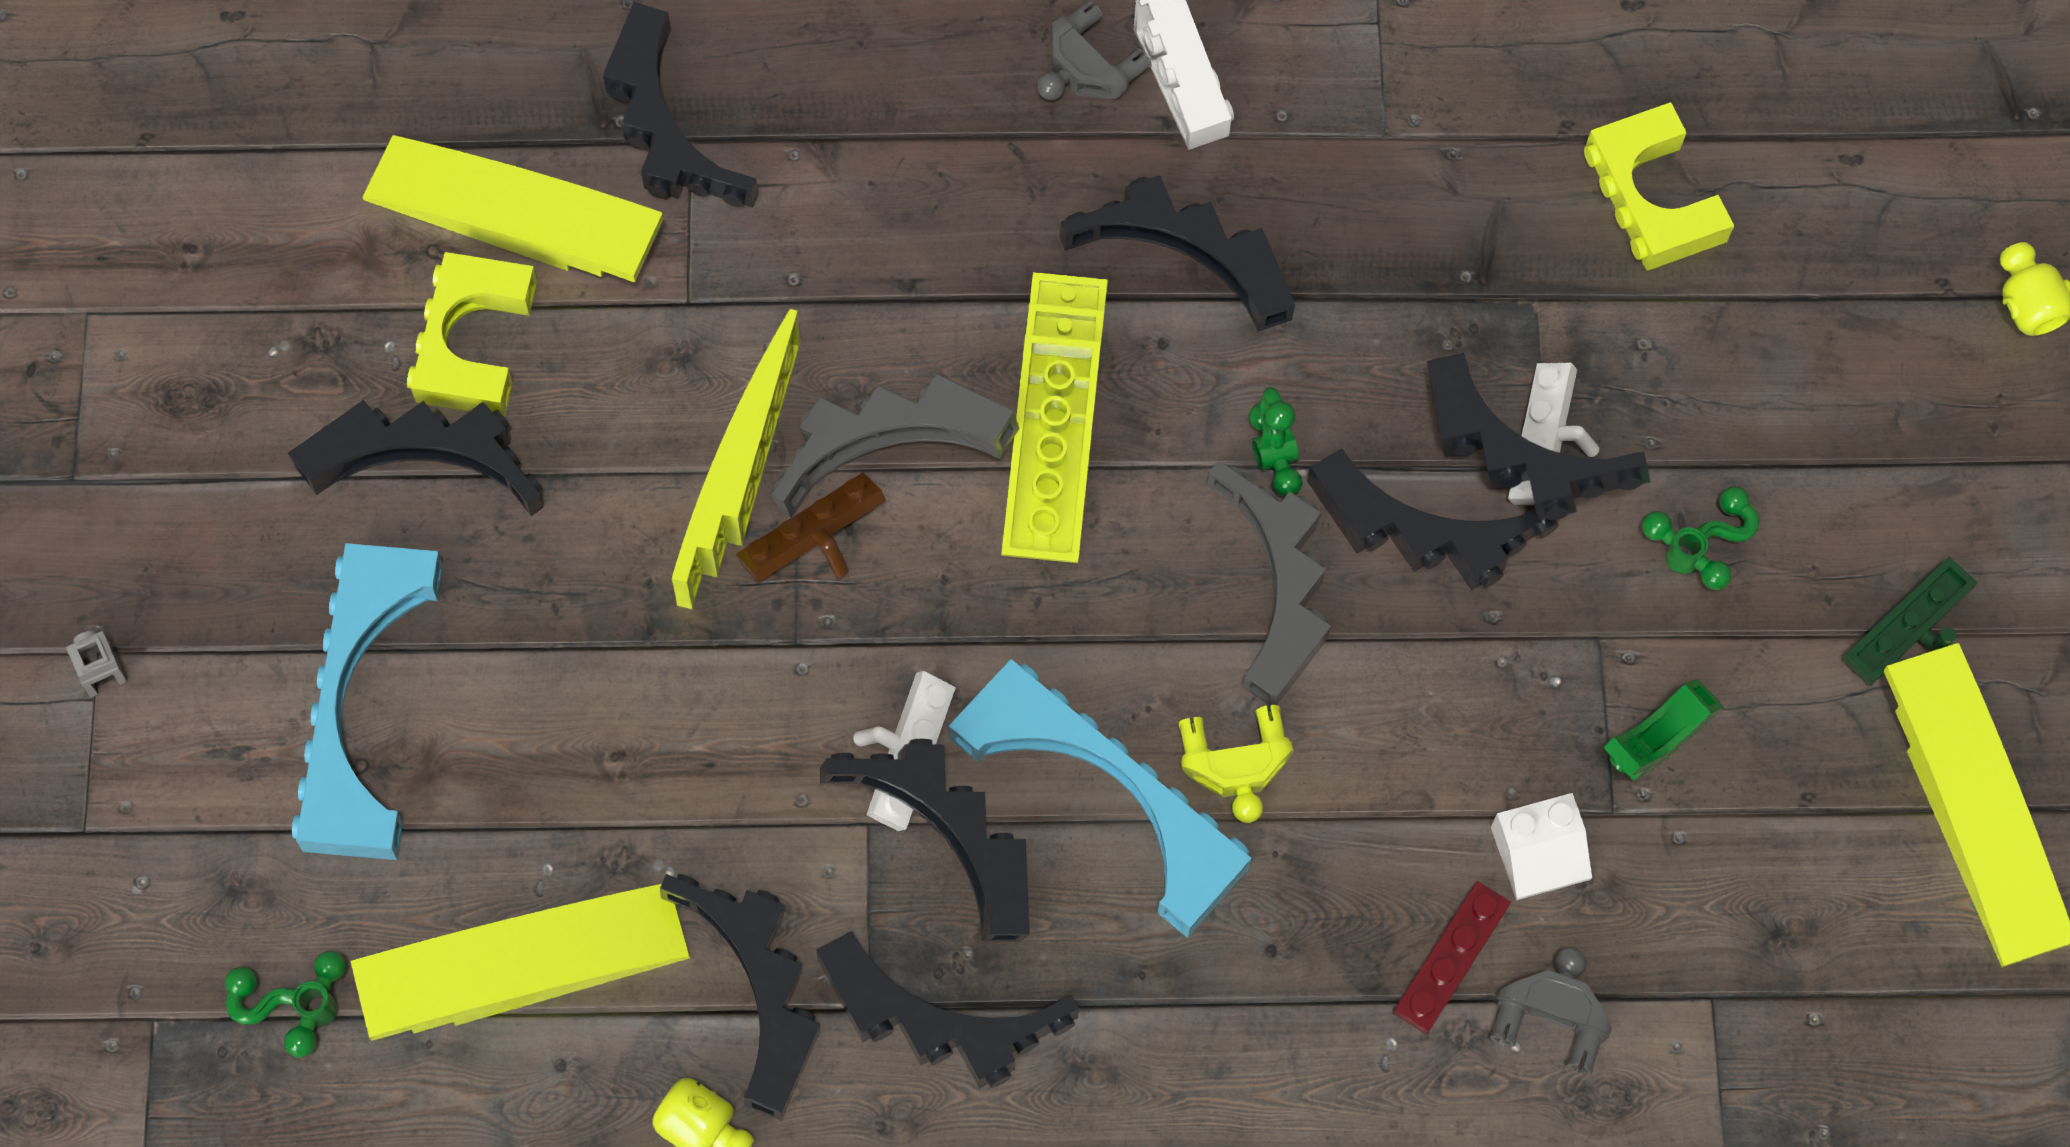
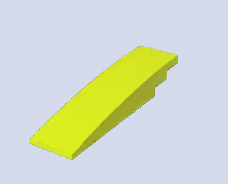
[363,135,664,282]
[1001,272,1108,563]
[672,309,801,609]
[1884,643,2070,967]
[350,884,690,1041]

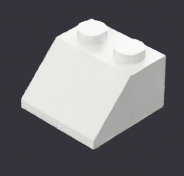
[1491,793,1592,900]

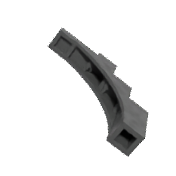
[771,374,1020,518]
[1207,460,1331,706]

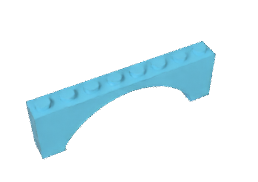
[292,543,443,860]
[949,659,1252,938]

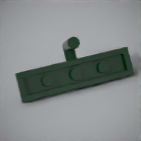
[1842,556,1978,686]

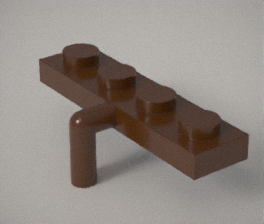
[736,473,886,583]

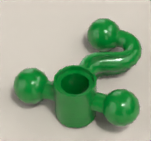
[1248,387,1303,498]
[1642,486,1759,590]
[225,951,346,1058]

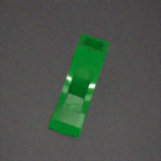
[1603,678,1724,781]

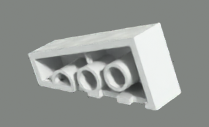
[1133,0,1234,150]

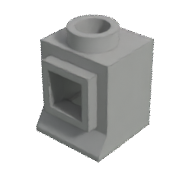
[66,631,127,698]

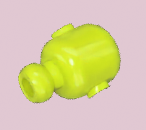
[2000,242,2070,336]
[652,1078,755,1147]

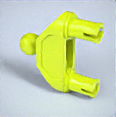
[1178,705,1294,823]

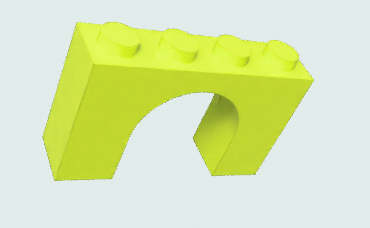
[1584,102,1734,271]
[407,252,538,417]

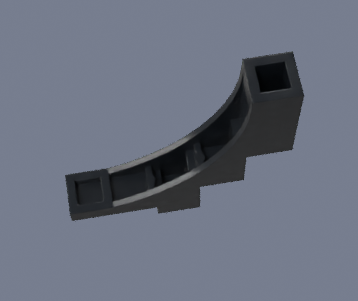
[603,2,758,208]
[1060,175,1295,332]
[1427,353,1650,520]
[288,400,544,516]
[1307,449,1559,591]
[820,738,1030,942]
[660,874,820,1121]
[816,931,1079,1089]

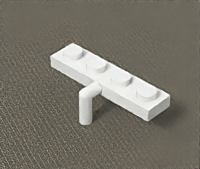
[1508,363,1599,505]
[853,671,956,831]

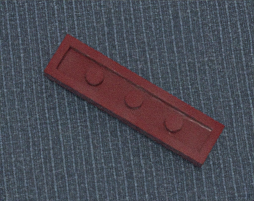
[1393,881,1511,1035]

